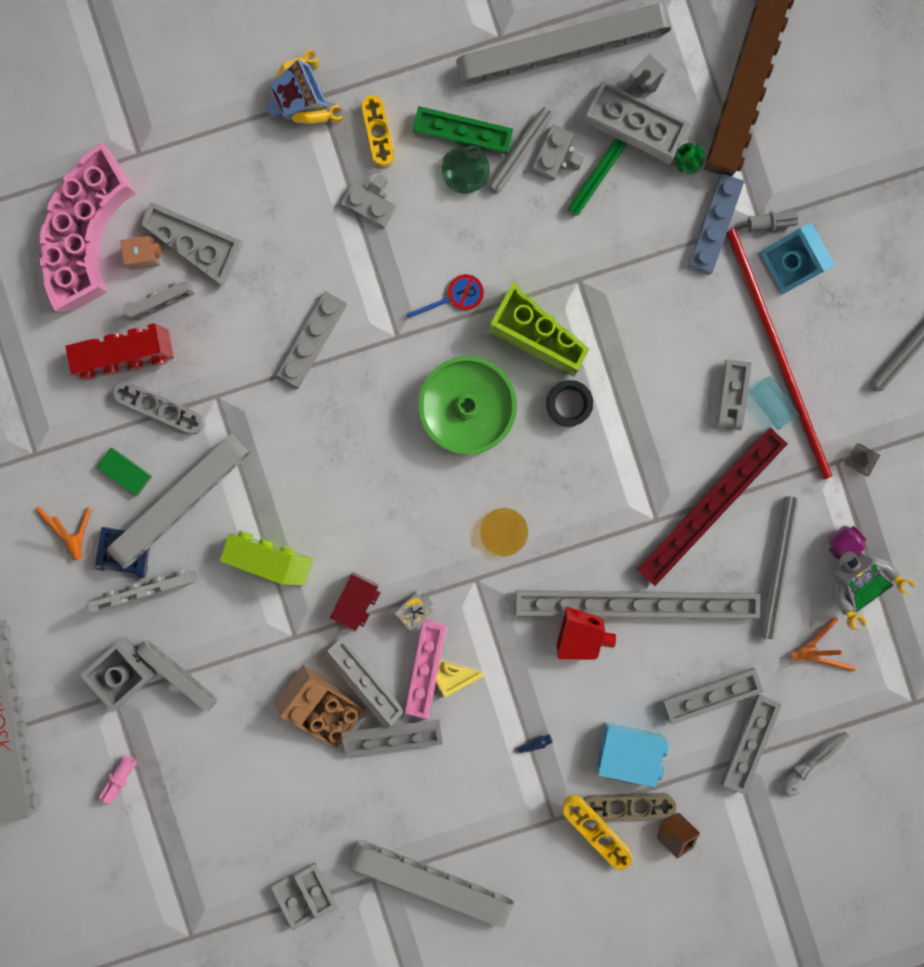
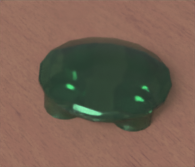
[442,145,490,194]

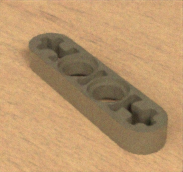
[583,793,676,820]

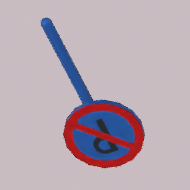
[407,274,484,318]

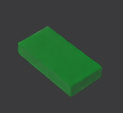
[97,448,152,496]

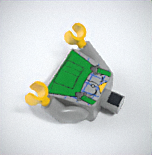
[832,551,915,630]

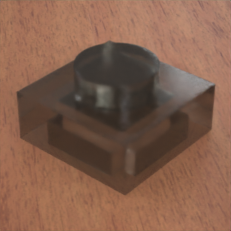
[844,443,881,477]

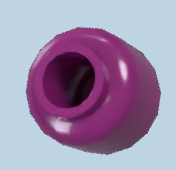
[828,525,867,560]

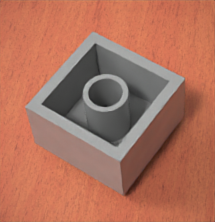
[80,638,158,712]

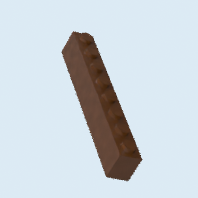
[703,0,794,176]

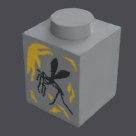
[394,591,433,631]

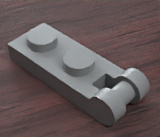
[123,280,195,320]
[716,359,752,431]

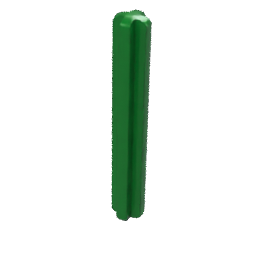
[568,138,628,216]

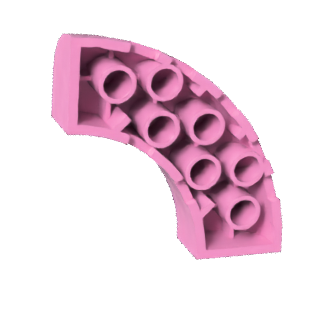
[40,143,136,312]

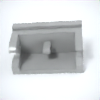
[623,53,668,100]

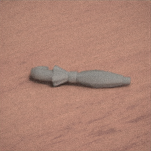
[782,732,849,797]

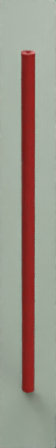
[726,229,833,480]

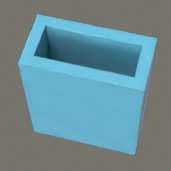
[595,722,668,788]

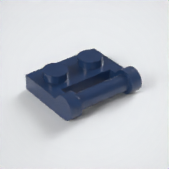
[95,527,150,578]

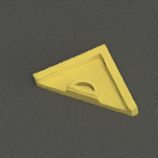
[436,660,484,698]

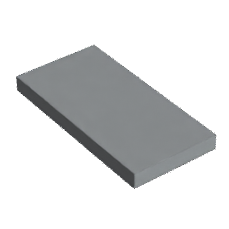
[582,80,689,164]

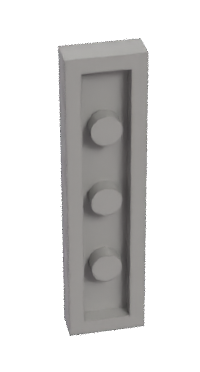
[277,291,347,388]
[323,637,405,729]
[662,668,764,725]
[721,694,782,795]
[342,720,443,757]

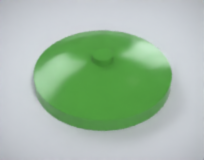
[419,356,517,455]

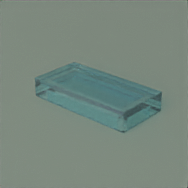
[749,376,800,430]

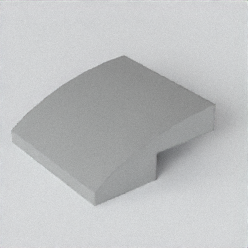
[270,863,337,931]

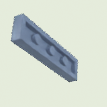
[688,173,744,274]

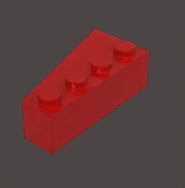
[65,323,174,380]

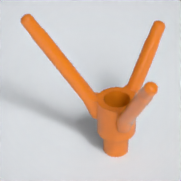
[36,507,91,560]
[792,617,856,671]

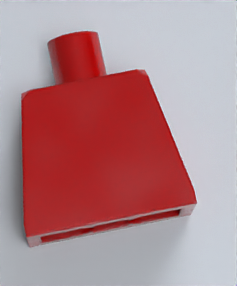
[556,607,616,660]

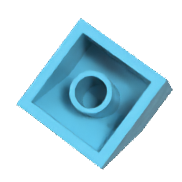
[760,223,835,294]

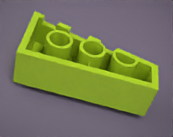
[488,282,589,377]

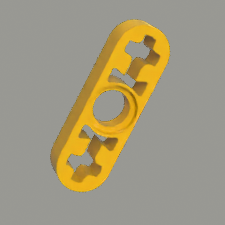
[362,95,395,168]

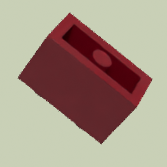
[330,572,381,631]

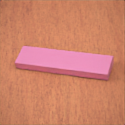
[404,619,448,720]

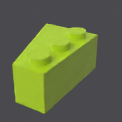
[220,531,313,585]

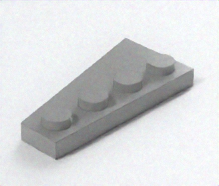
[141,202,242,287]
[87,568,199,613]

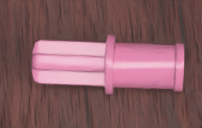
[99,755,137,804]

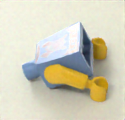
[266,49,343,124]

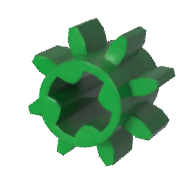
[674,143,706,174]

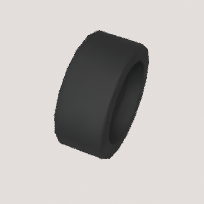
[546,380,593,427]

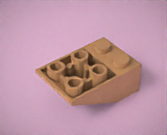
[273,665,366,748]

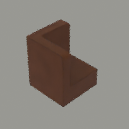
[657,813,700,859]

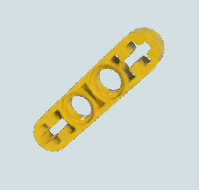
[562,795,632,870]

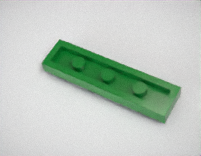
[413,106,513,155]

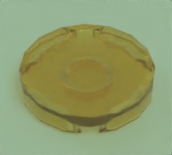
[480,508,529,556]

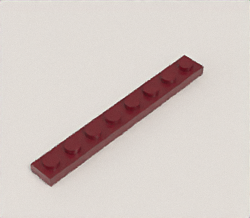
[636,427,788,586]

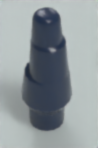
[517,734,553,753]

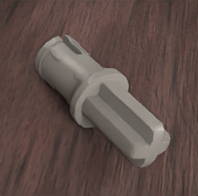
[747,211,798,232]

